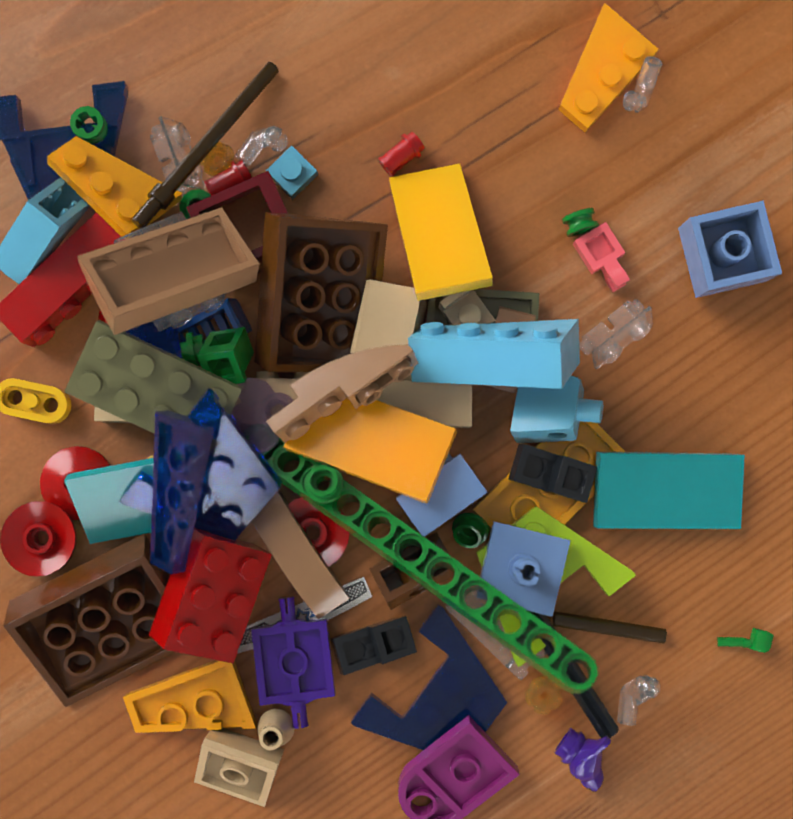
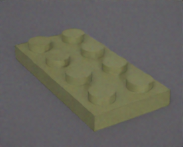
[64,320,243,458]

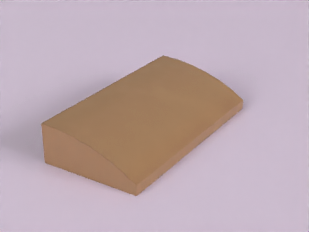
[78,208,259,335]

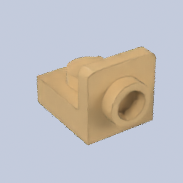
[438,290,496,325]

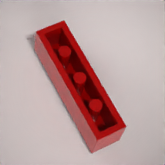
[0,212,124,348]

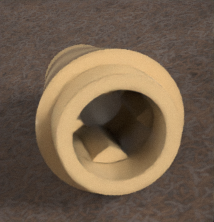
[257,709,294,751]

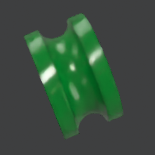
[70,106,108,144]
[562,208,599,237]

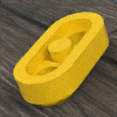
[0,378,71,424]

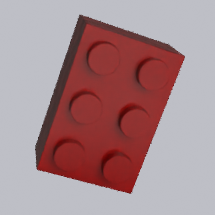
[149,525,272,664]

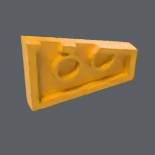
[558,2,659,133]
[47,136,183,240]
[123,660,257,733]

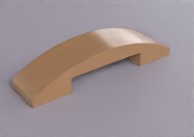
[237,474,350,619]

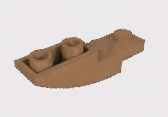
[266,344,418,443]

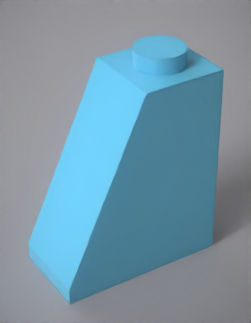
[0,177,90,284]

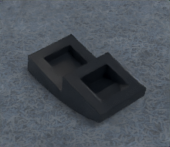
[508,444,597,503]
[330,616,417,675]

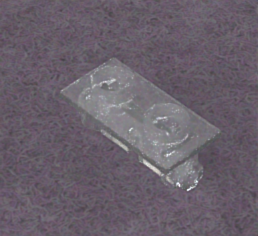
[150,116,206,197]
[579,299,653,370]

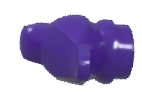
[554,728,612,792]

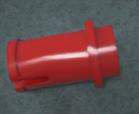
[377,131,425,177]
[204,160,252,196]

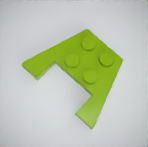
[476,506,636,667]

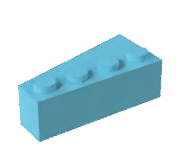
[408,319,580,389]

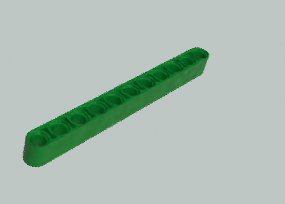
[242,424,598,694]

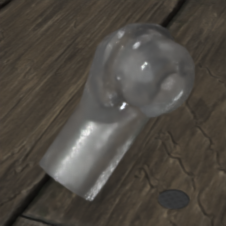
[623,56,663,113]
[234,125,288,167]
[617,675,661,726]

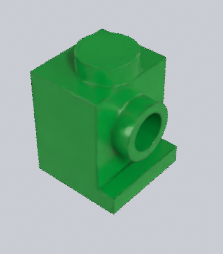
[197,327,254,384]

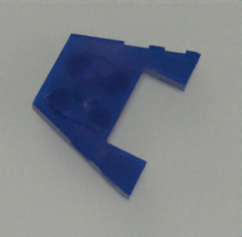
[0,81,129,200]
[119,388,282,541]
[351,603,507,750]

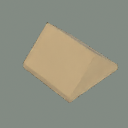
[350,280,428,354]
[194,728,284,807]

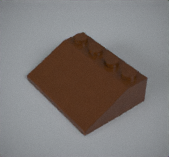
[254,212,388,372]
[3,533,175,707]

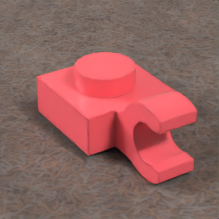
[573,222,630,292]

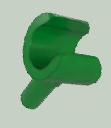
[717,628,774,653]

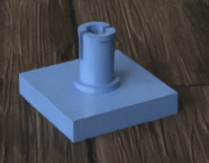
[475,521,570,617]

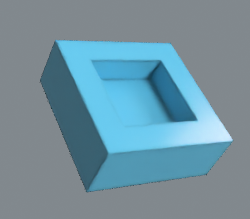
[266,146,318,200]

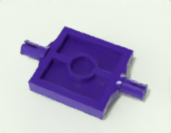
[251,596,336,729]

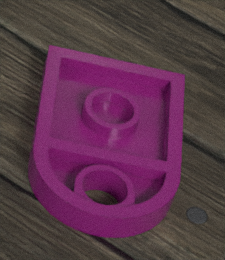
[398,715,520,819]

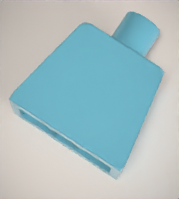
[510,376,603,443]

